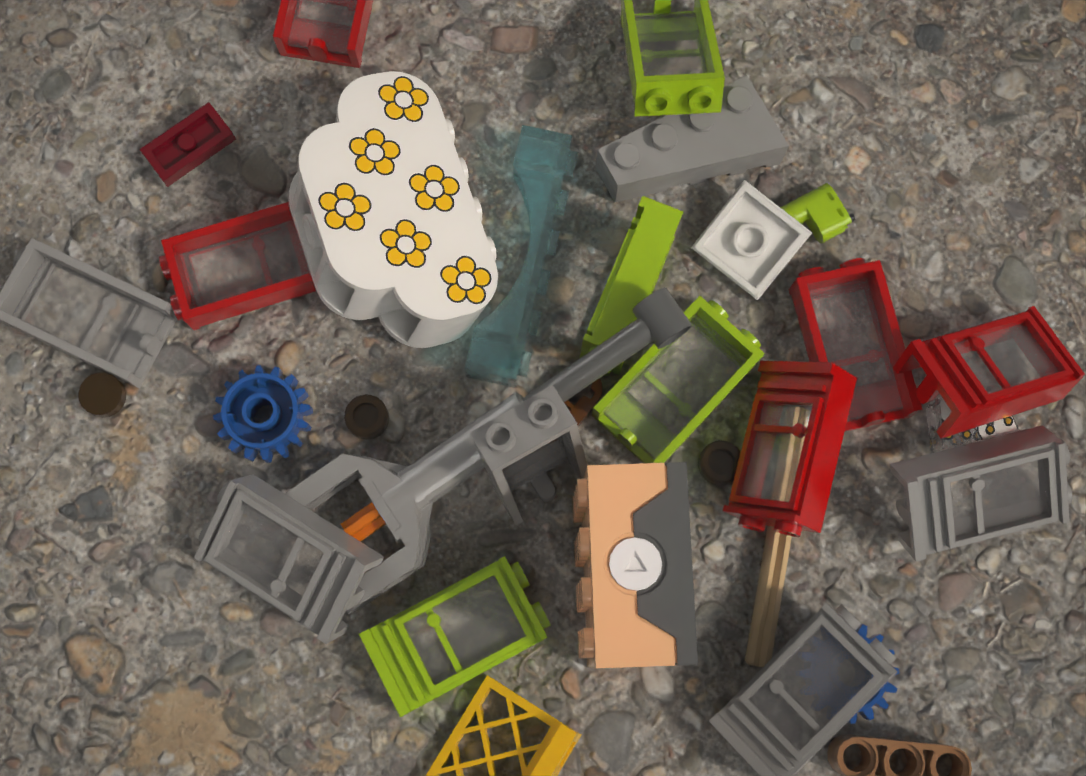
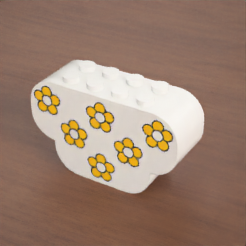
[288,71,498,348]

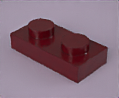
[139,102,236,187]

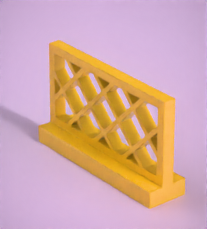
[426,675,582,776]

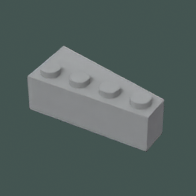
[595,75,789,203]

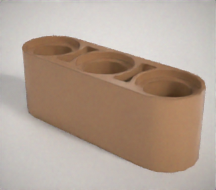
[827,734,972,776]

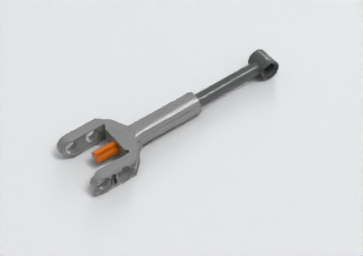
[285,287,692,614]

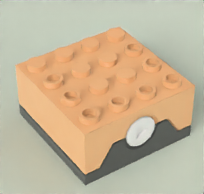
[572,462,698,668]

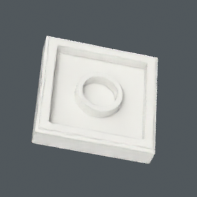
[691,180,812,300]

